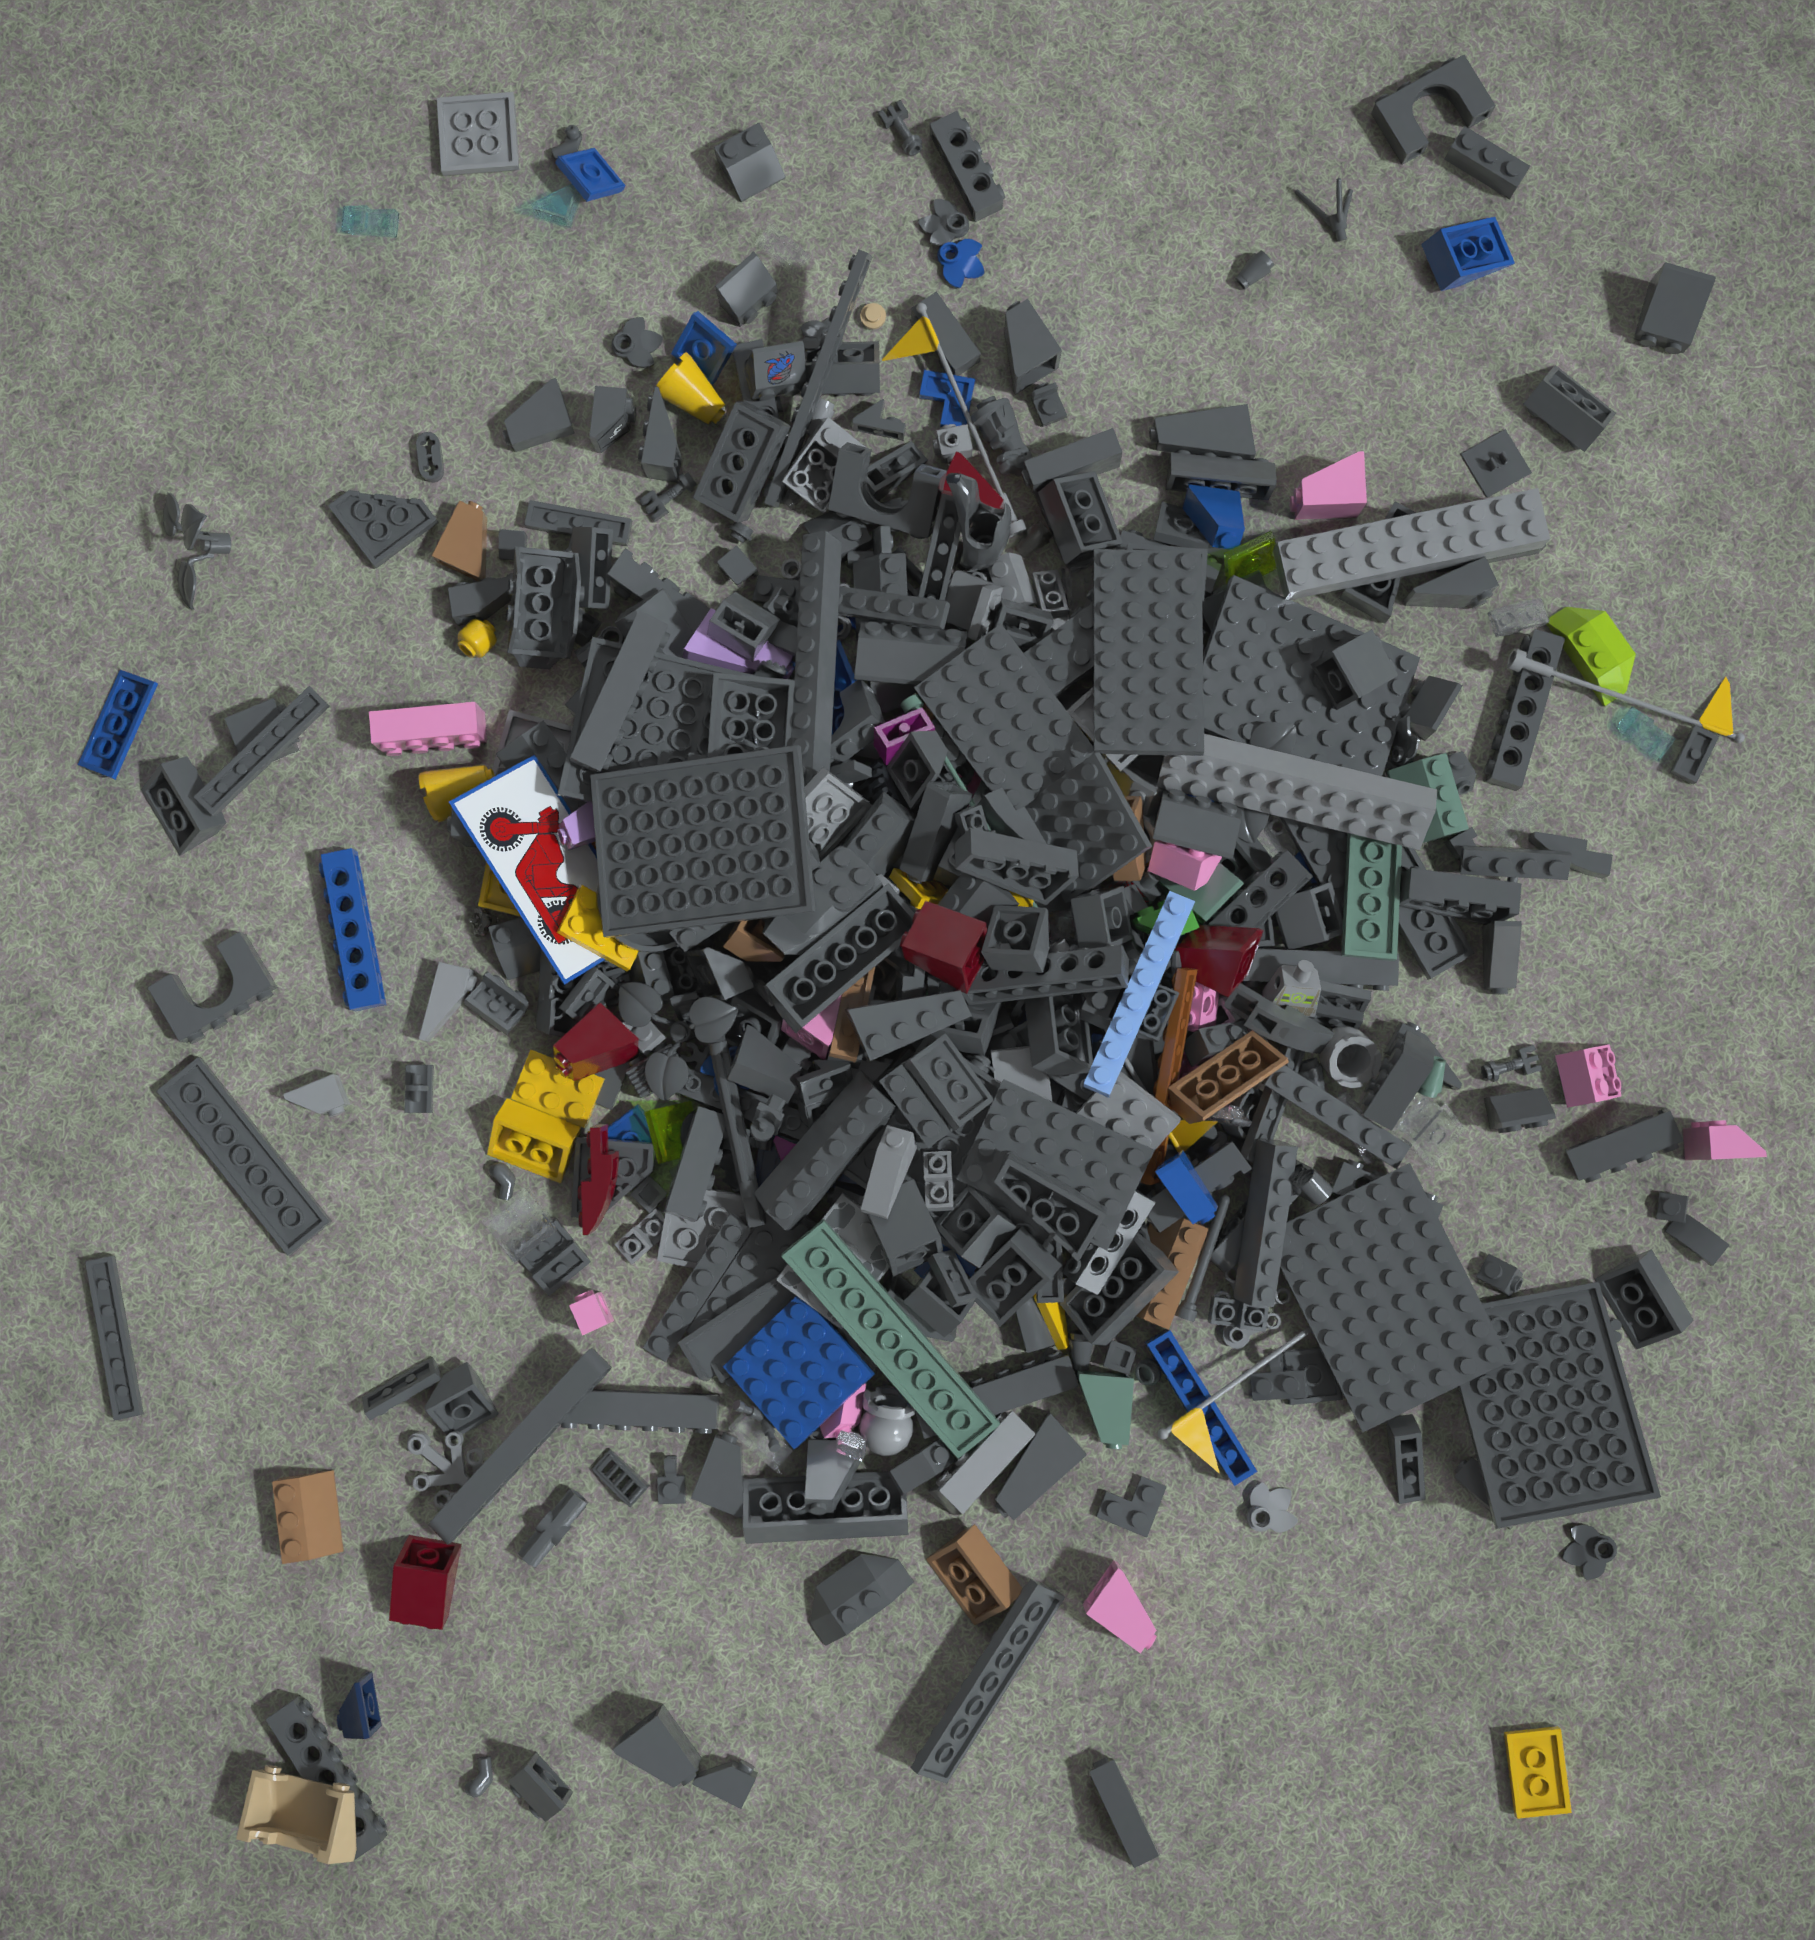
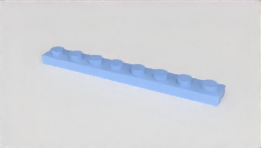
[1083,891,1195,1098]

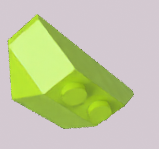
[1544,607,1636,707]

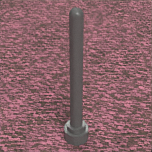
[1175,1195,1230,1322]

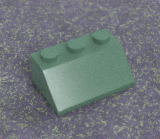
[1387,753,1469,843]

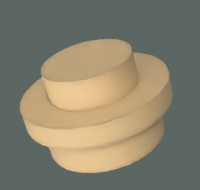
[860,303,886,329]

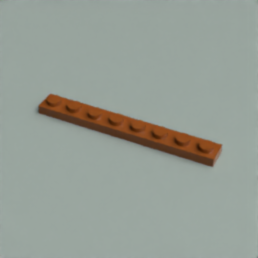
[1140,968,1197,1185]

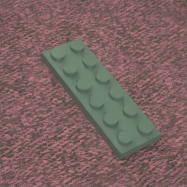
[1341,833,1402,961]

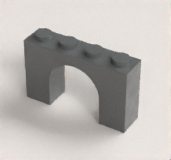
[1371,55,1496,165]
[828,442,947,539]
[830,680,885,767]
[147,932,278,1044]

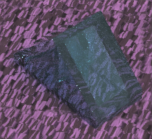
[531,184,582,229]

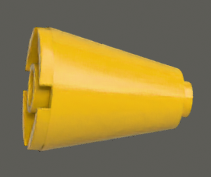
[653,352,726,425]
[419,765,495,822]

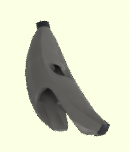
[946,473,1011,571]

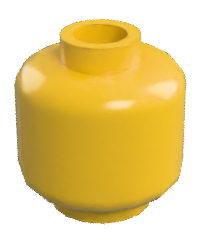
[457,619,497,658]

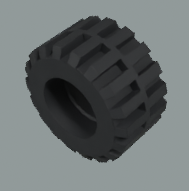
[857,757,922,814]

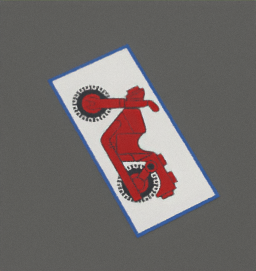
[449,755,605,985]

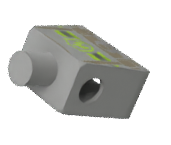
[1262,960,1321,1017]

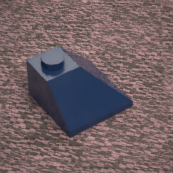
[337,1671,382,1739]

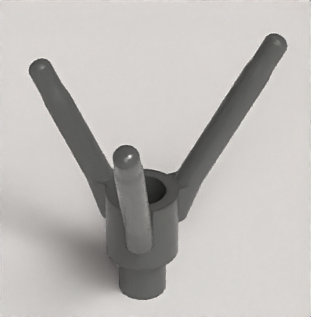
[1295,178,1353,242]

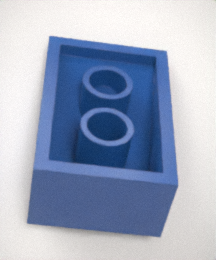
[1421,217,1515,291]

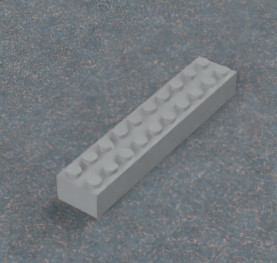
[1273,488,1550,600]
[1156,734,1437,850]

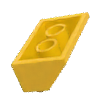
[487,1098,581,1183]

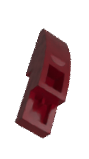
[578,1124,619,1235]

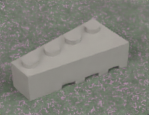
[928,1411,1035,1515]

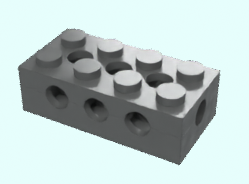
[693,401,790,523]

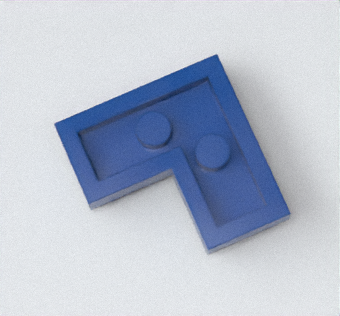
[920,370,975,427]

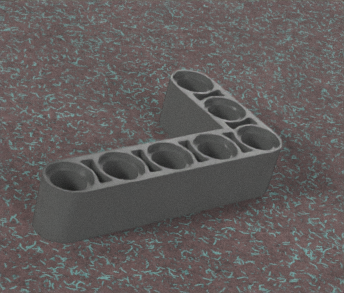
[1210,1160,1333,1272]

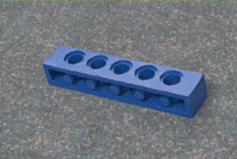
[319,848,387,1012]
[1144,1329,1258,1486]

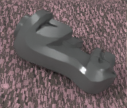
[970,396,1033,477]

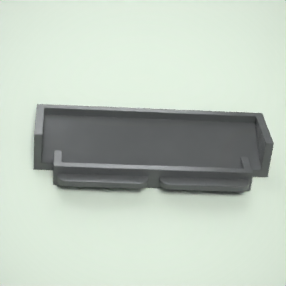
[678,1275,831,1387]

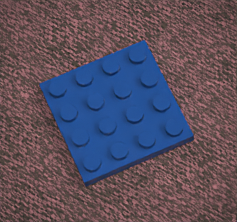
[723,1296,875,1449]

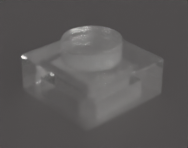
[837,1430,866,1462]

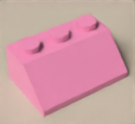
[1683,1120,1767,1161]

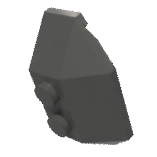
[810,1554,914,1646]

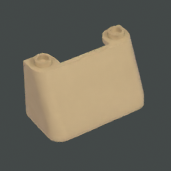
[236,1765,357,1864]

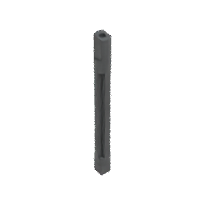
[709,1035,766,1228]

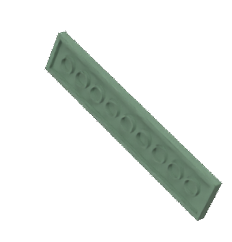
[781,1219,1000,1459]

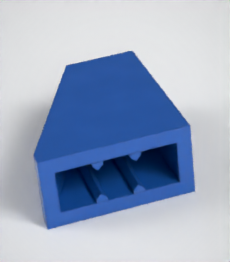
[1183,484,1245,550]
[1155,1150,1218,1225]

